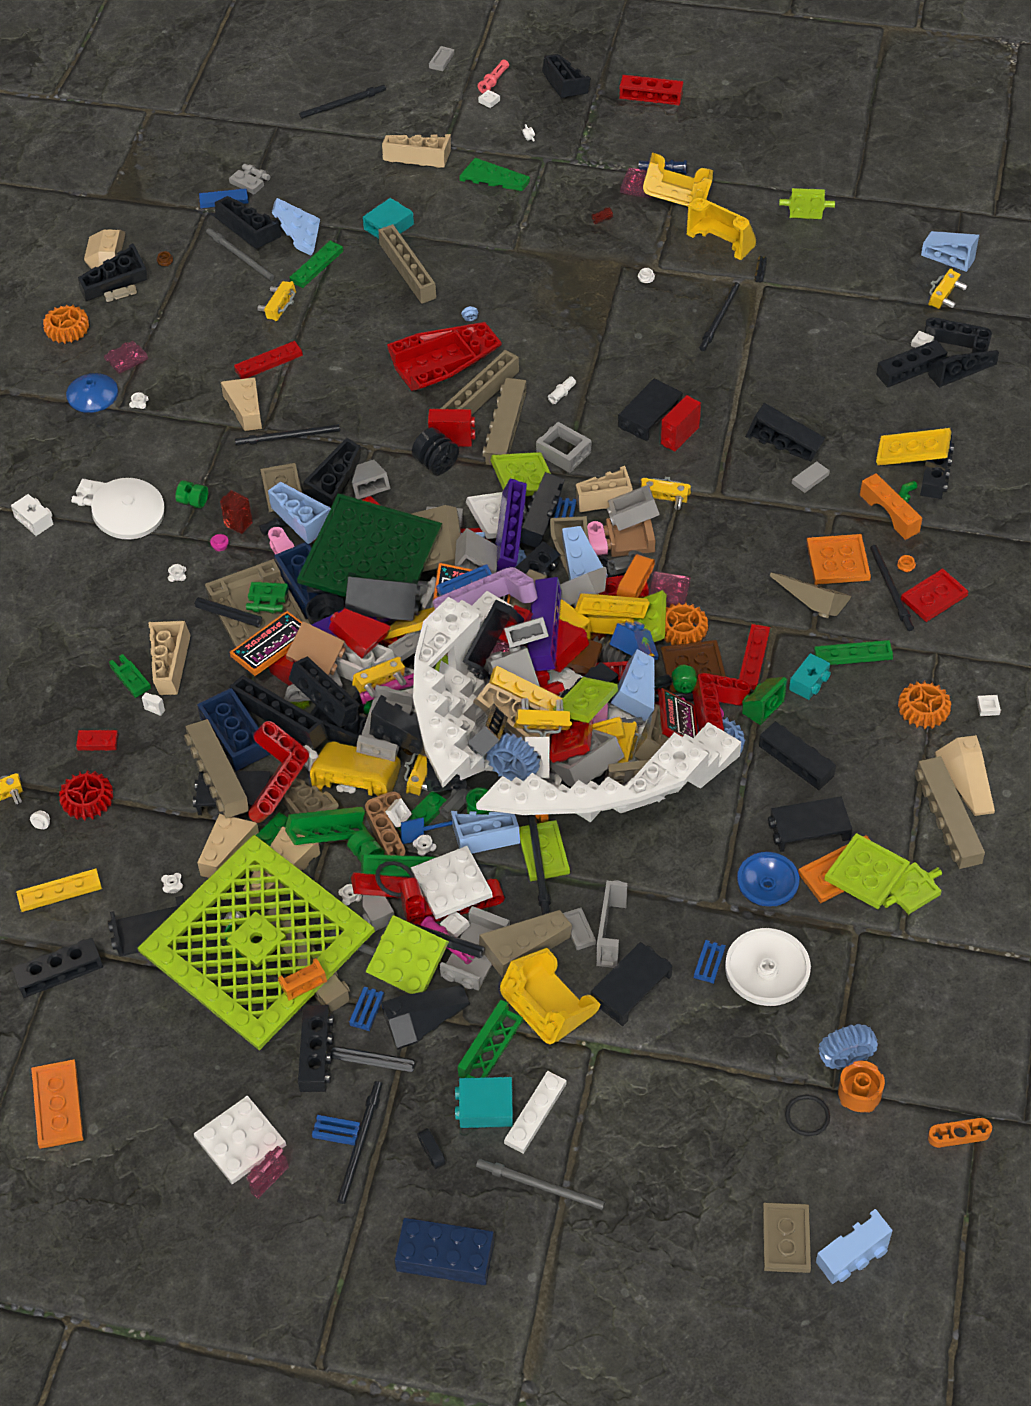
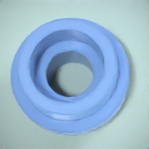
[461,306,478,321]

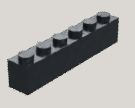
[229,675,328,749]

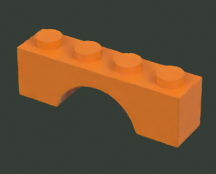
[860,473,922,540]

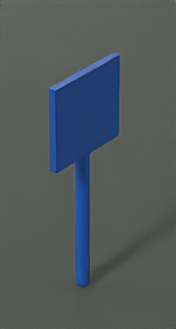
[401,817,453,844]

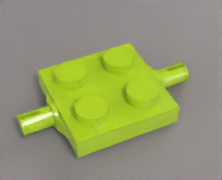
[779,188,835,219]
[883,862,942,915]

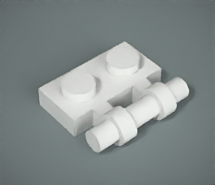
[71,479,106,506]

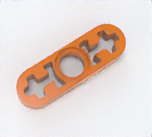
[928,1118,992,1148]

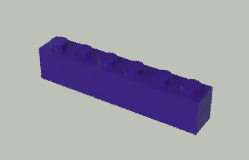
[495,478,527,572]
[527,577,562,671]

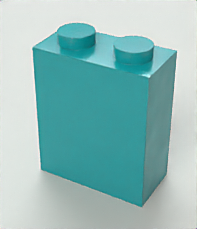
[363,198,414,239]
[455,1077,513,1128]

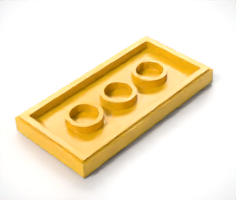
[876,428,952,465]

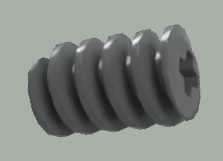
[593,636,631,663]

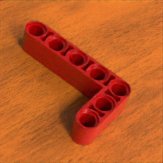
[692,673,751,732]
[249,721,309,823]
[400,878,505,925]

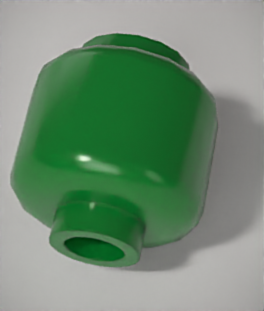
[671,665,697,693]

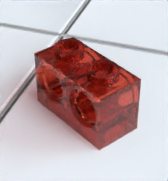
[220,490,253,534]

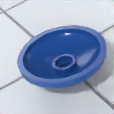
[66,373,118,412]
[737,852,799,906]

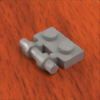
[229,164,270,194]

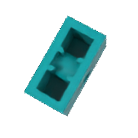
[789,653,831,700]

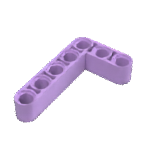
[433,567,538,609]

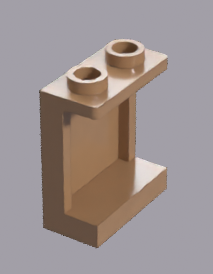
[603,518,655,557]
[286,621,346,675]

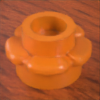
[897,555,916,572]

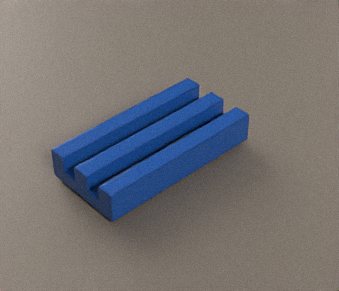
[554,497,577,518]
[694,940,726,984]
[349,987,384,1031]
[312,1115,360,1145]

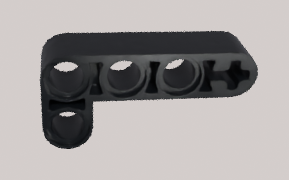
[924,317,992,353]

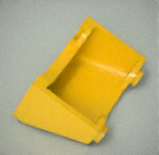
[643,153,713,206]
[687,198,756,260]
[310,742,401,796]
[500,948,601,1044]

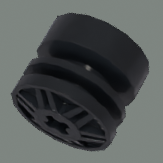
[412,427,459,475]
[305,593,345,625]

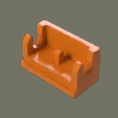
[278,958,327,1001]

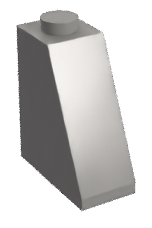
[352,460,390,499]

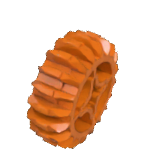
[43,305,89,344]
[664,602,708,645]
[898,680,951,730]

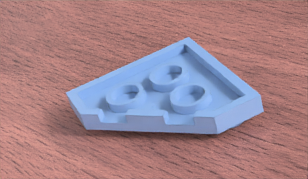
[272,198,320,255]

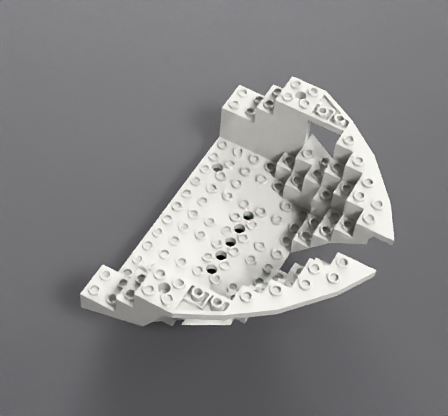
[413,591,741,822]

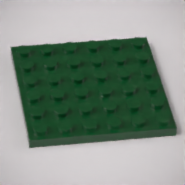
[297,493,442,597]

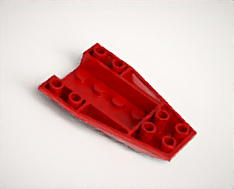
[387,322,502,391]

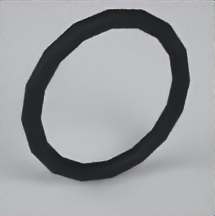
[375,861,415,897]
[785,1094,831,1136]

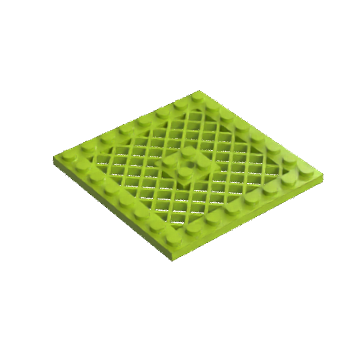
[138,835,375,1051]

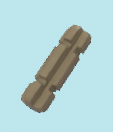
[104,285,137,302]

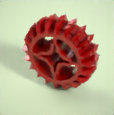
[59,770,113,820]

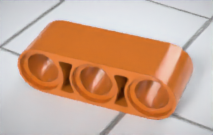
[617,554,655,598]

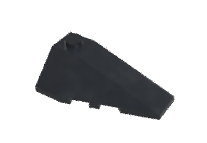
[928,350,999,388]
[382,985,470,1050]

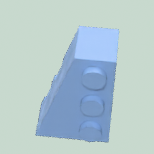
[921,231,979,272]

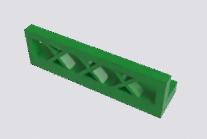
[285,807,367,845]
[458,1000,523,1078]

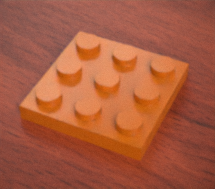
[806,534,871,584]

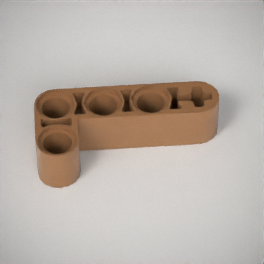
[365,792,406,856]

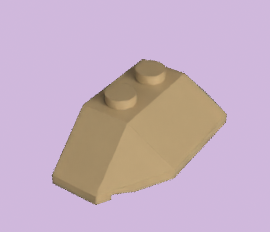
[84,229,125,269]

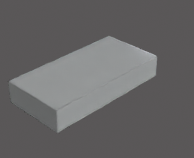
[429,46,455,71]
[792,461,830,493]
[563,907,596,950]

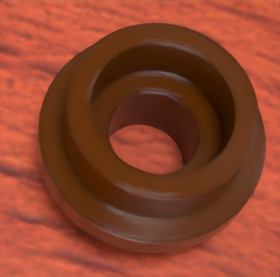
[157,251,173,266]

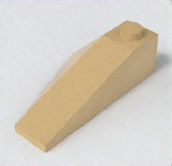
[935,735,995,816]

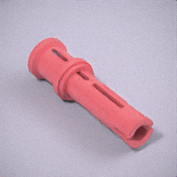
[478,60,509,93]

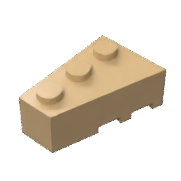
[576,466,632,512]
[197,814,259,878]

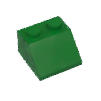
[742,677,787,726]

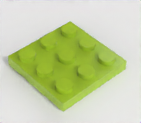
[490,452,551,496]
[824,833,910,909]
[366,915,449,994]

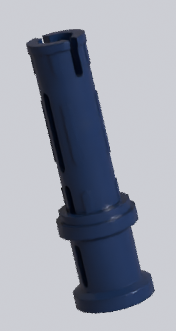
[639,159,687,175]

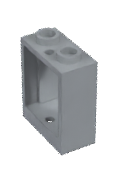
[536,422,591,473]
[607,485,660,531]

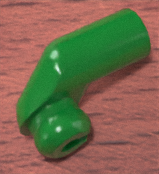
[898,481,917,503]

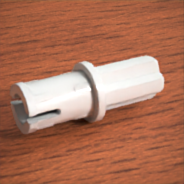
[548,377,576,404]

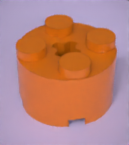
[838,1061,885,1112]

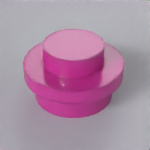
[210,534,229,551]

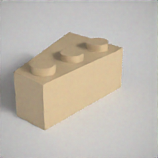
[221,377,262,431]

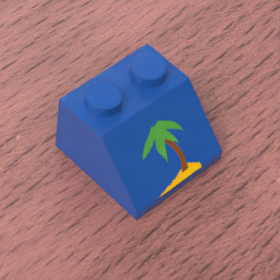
[609,621,658,660]

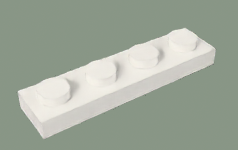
[504,1071,566,1154]

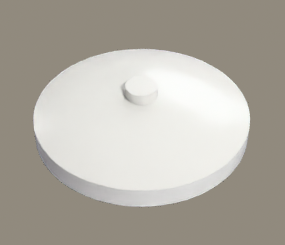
[91,478,164,539]
[725,928,811,1006]

